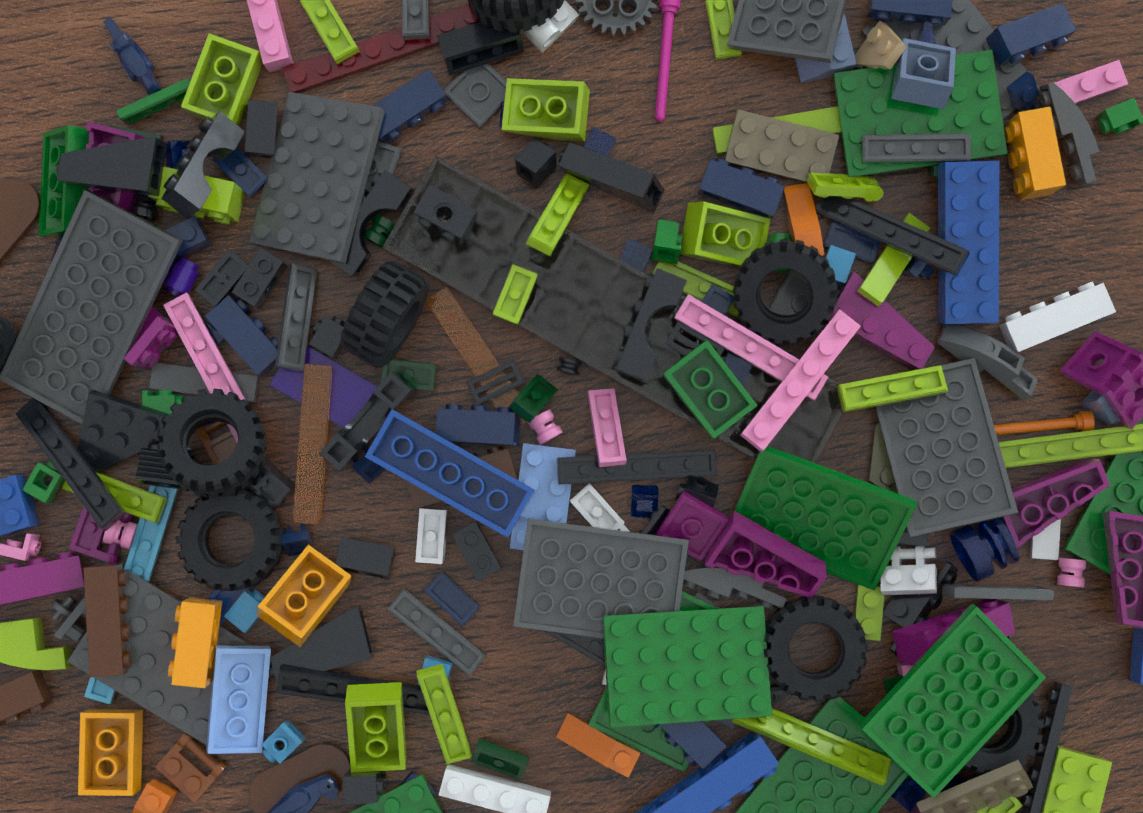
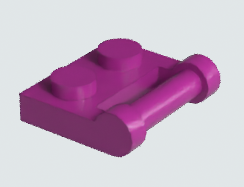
[69,506,133,564]

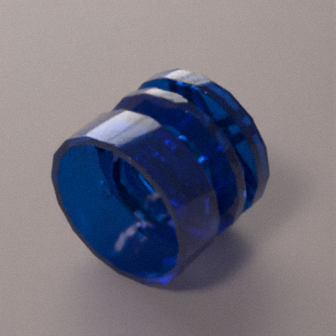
[949,518,1020,582]

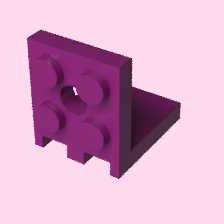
[124,307,178,371]
[1060,331,1143,430]

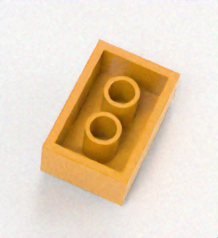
[1004,107,1066,201]
[257,545,352,647]
[168,597,223,688]
[78,709,143,796]

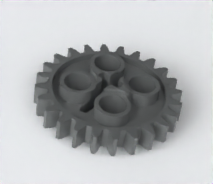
[575,0,659,38]

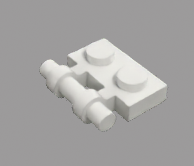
[881,545,937,595]

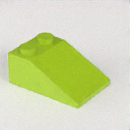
[502,78,590,142]
[680,202,770,267]

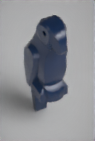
[103,17,162,95]
[267,774,339,813]

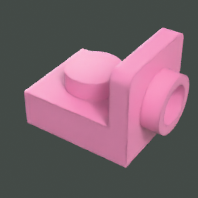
[0,533,41,561]

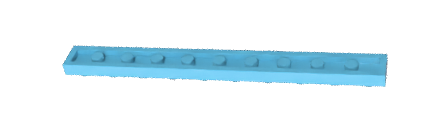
[84,447,192,704]

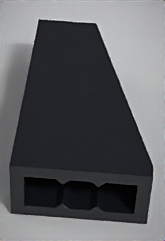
[56,137,167,197]
[558,142,665,213]
[269,605,374,683]

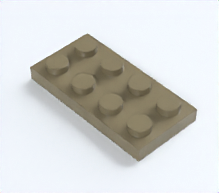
[724,109,839,183]
[916,760,1033,813]

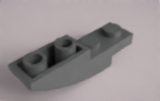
[1039,83,1099,185]
[937,324,1038,401]
[683,567,787,610]

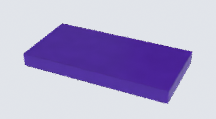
[270,346,377,428]

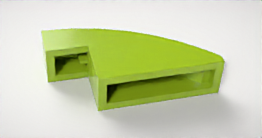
[0,617,74,670]

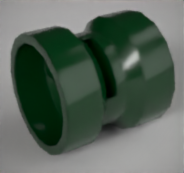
[363,214,399,250]

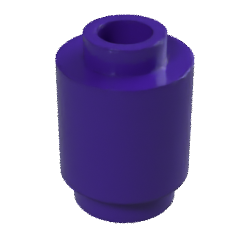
[164,257,200,297]

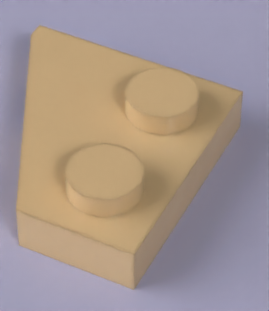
[855,20,907,69]

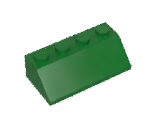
[38,125,89,237]

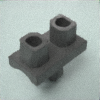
[51,591,86,642]

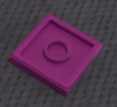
[655,491,729,562]

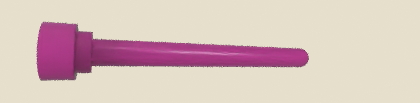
[655,0,681,122]

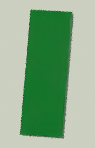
[116,78,191,125]

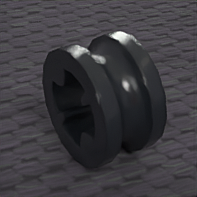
[556,357,582,376]

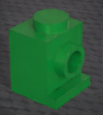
[1097,98,1143,135]
[651,220,683,265]
[142,390,184,416]
[22,460,65,503]

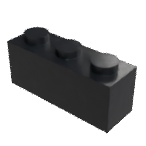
[437,22,524,76]

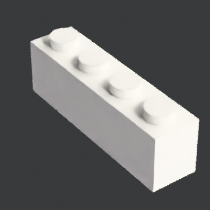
[999,281,1116,352]
[439,764,551,813]

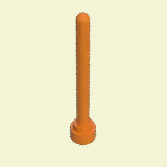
[994,410,1095,435]

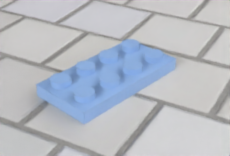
[510,443,576,550]
[206,646,271,754]

